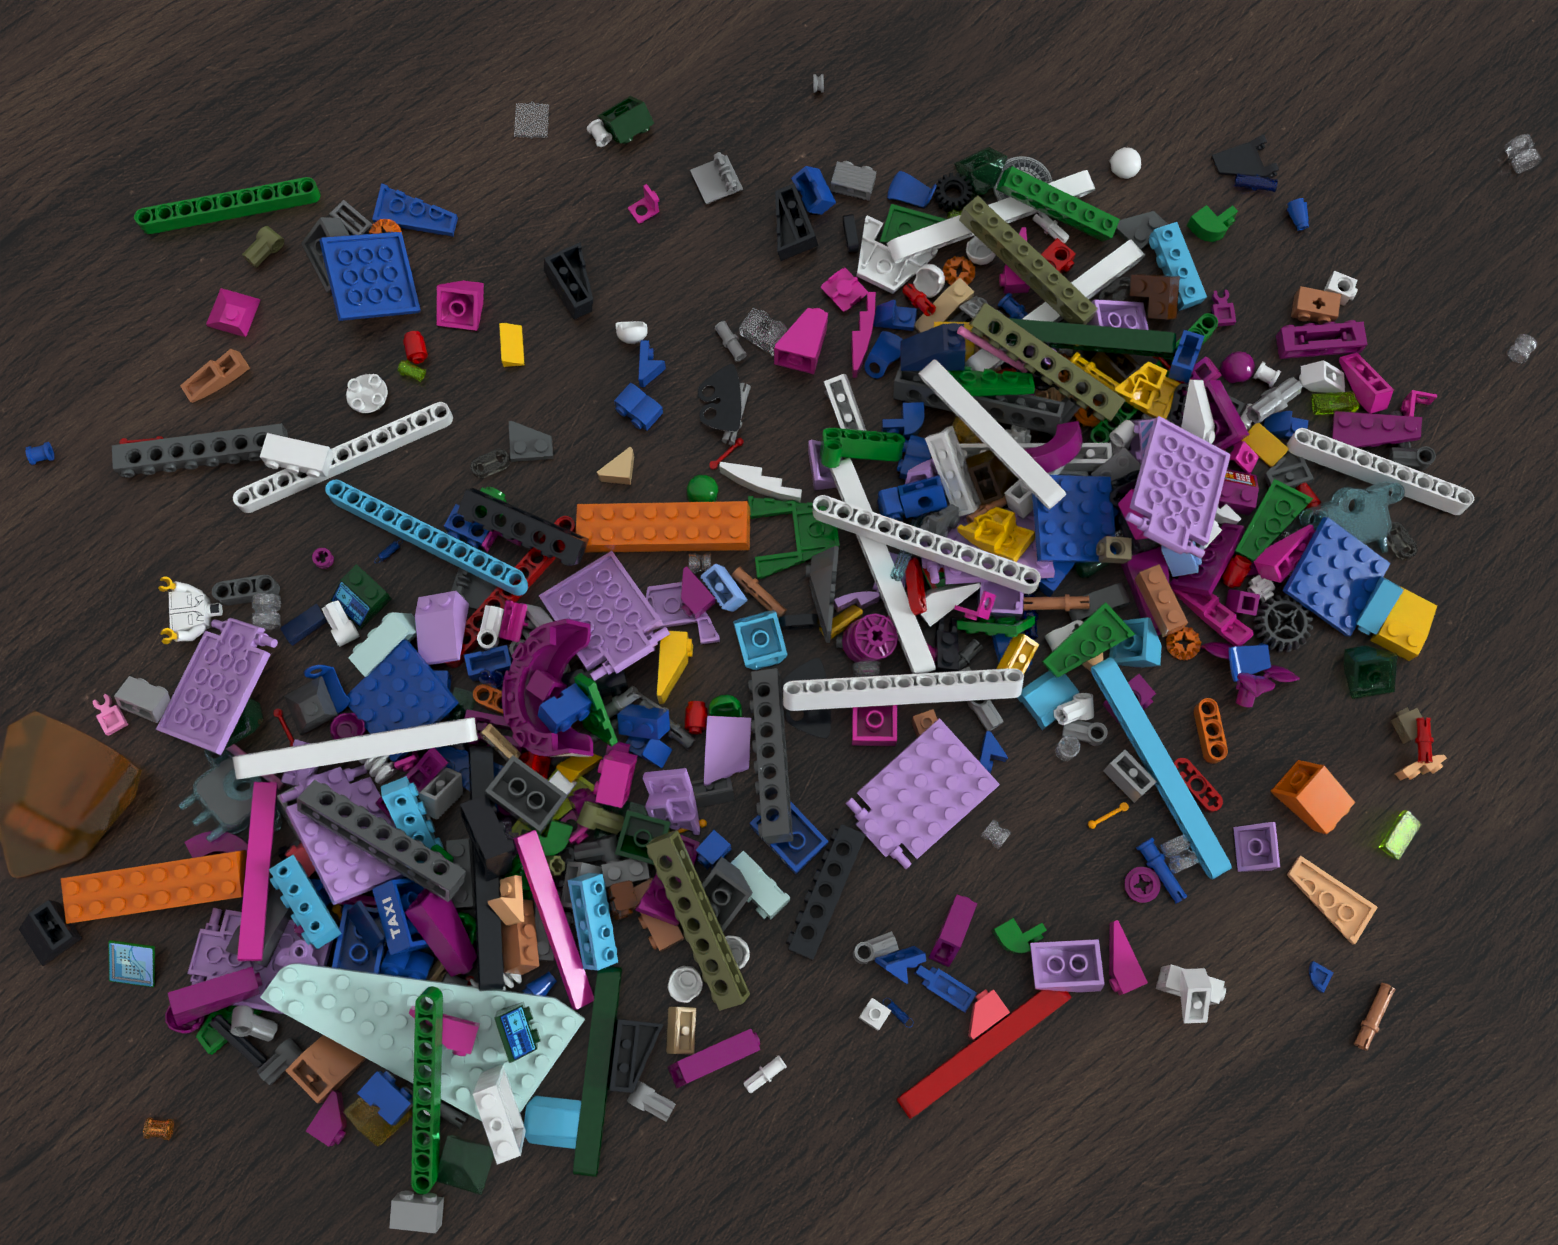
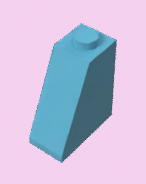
[1356,576,1404,635]

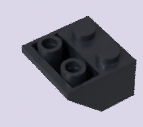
[19,900,83,966]

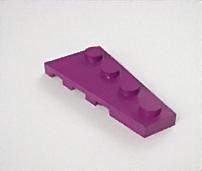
[1332,411,1422,448]
[1169,523,1246,596]
[635,835,700,926]

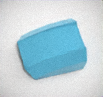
[733,610,787,670]
[1017,671,1079,730]
[524,1096,582,1149]

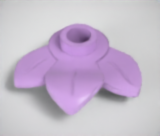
[275,940,318,967]

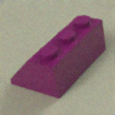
[1180,380,1250,450]

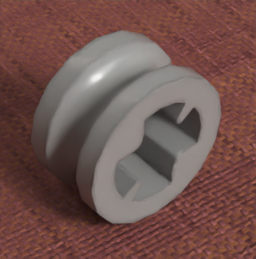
[813,74,824,93]

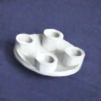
[346,374,388,413]

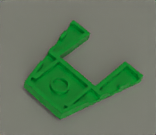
[748,496,840,580]

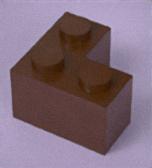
[1130,274,1180,320]

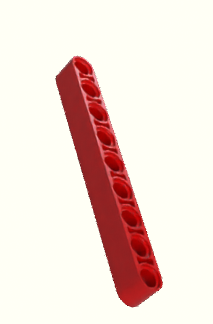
[445,516,576,668]
[896,990,1072,1119]

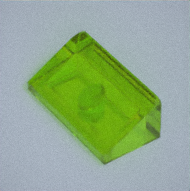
[1311,391,1359,415]
[1379,810,1421,860]

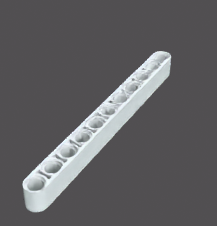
[887,170,1095,263]
[965,240,1145,372]
[233,402,453,513]
[830,458,936,674]
[813,495,1041,594]
[783,668,1024,711]
[232,717,478,779]

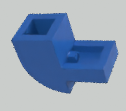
[881,402,924,440]

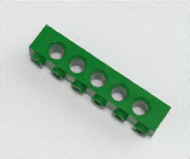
[996,166,1120,242]

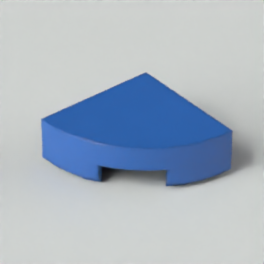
[1309,961,1333,993]

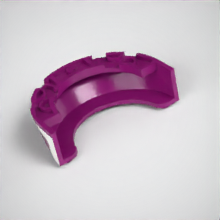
[502,619,593,757]

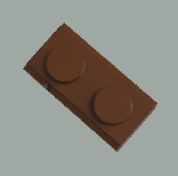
[606,880,638,921]

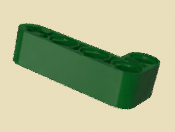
[820,428,905,468]

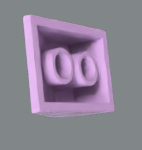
[1087,300,1149,330]
[415,591,469,665]
[1030,939,1105,992]

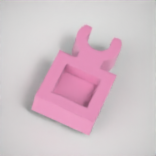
[93,694,128,736]

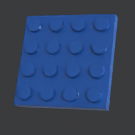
[319,232,421,321]
[1032,475,1116,563]
[1283,517,1390,636]
[347,639,459,762]

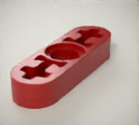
[904,557,927,615]
[1173,758,1223,813]

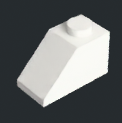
[1299,360,1345,393]
[1180,968,1212,1023]

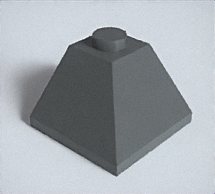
[284,676,338,735]

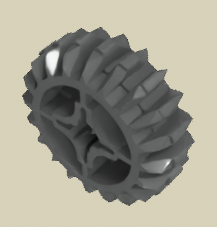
[1253,595,1313,653]

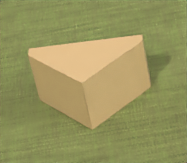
[597,447,634,485]

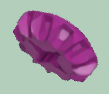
[1124,867,1160,903]

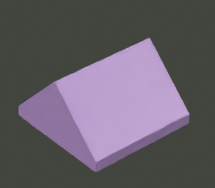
[808,440,843,491]
[1233,822,1280,872]

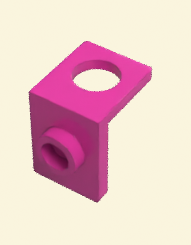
[628,184,660,224]
[1401,390,1437,417]
[1224,441,1259,474]
[481,530,521,553]
[954,591,996,621]
[394,750,420,772]
[560,810,590,845]

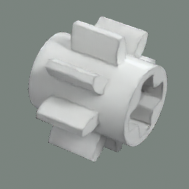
[1006,425,1031,443]
[1247,575,1275,602]

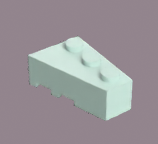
[349,612,417,677]
[731,851,790,920]

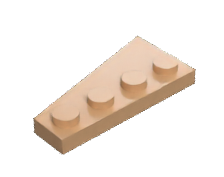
[1287,856,1378,945]

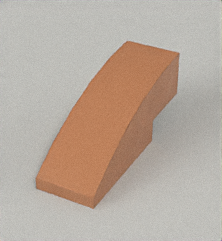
[180,349,250,403]

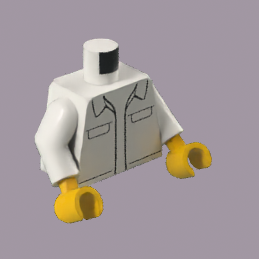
[158,577,223,644]

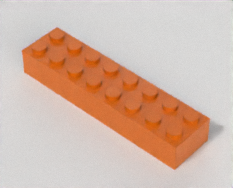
[576,501,750,553]
[61,850,247,924]

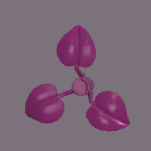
[1201,642,1300,707]

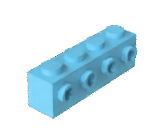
[1149,222,1207,311]
[381,776,444,863]
[269,855,342,949]
[567,873,618,971]

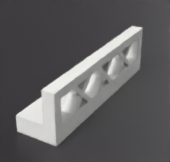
[925,426,981,517]

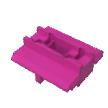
[821,268,868,312]
[499,600,528,643]

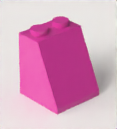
[774,308,828,374]

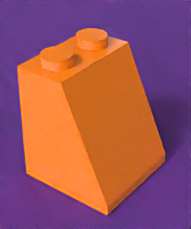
[1271,760,1355,834]

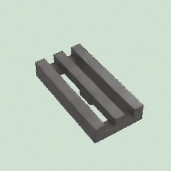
[329,200,372,235]

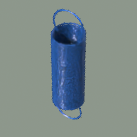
[374,539,403,563]
[883,998,914,1027]

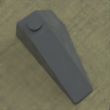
[806,546,839,643]
[225,888,293,968]

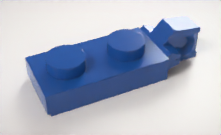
[915,965,977,1013]

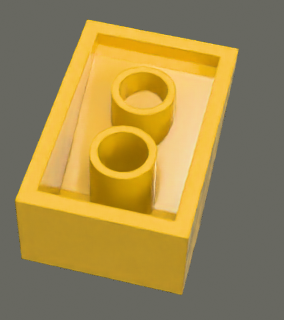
[1370,587,1437,661]
[657,631,693,704]

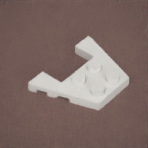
[857,215,938,294]

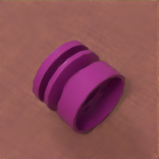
[842,614,898,665]

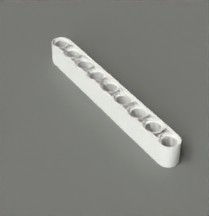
[918,359,1066,510]
[1287,428,1474,515]

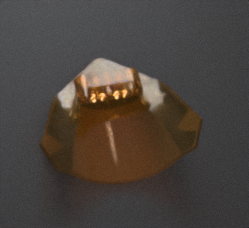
[0,711,142,878]

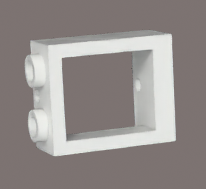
[1156,964,1226,1005]

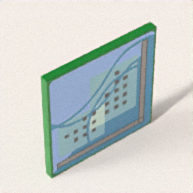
[108,940,155,987]

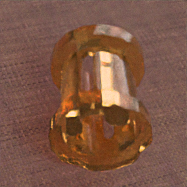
[143,1117,174,1141]

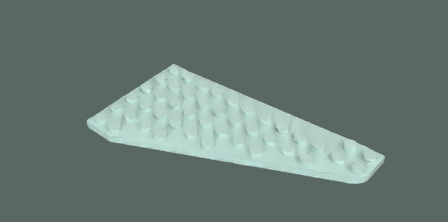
[260,963,585,1121]

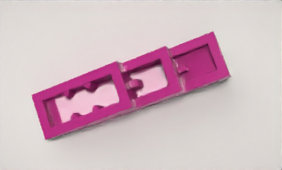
[851,292,876,378]
[1172,589,1253,646]

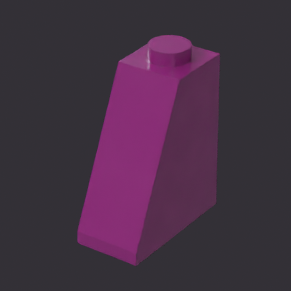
[928,894,978,967]

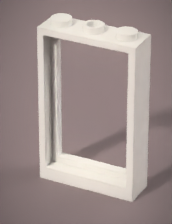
[473,1065,526,1165]

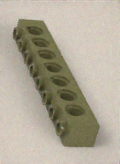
[959,196,1098,325]
[969,303,1125,422]
[646,830,750,1011]

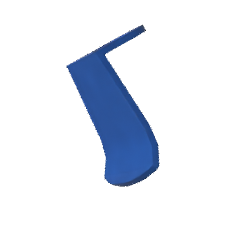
[888,171,937,209]
[865,331,903,378]
[1229,643,1271,682]
[304,665,350,714]

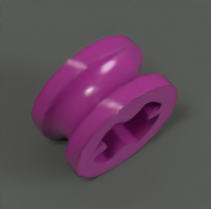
[312,548,334,569]

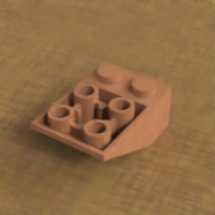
[285,1035,367,1103]

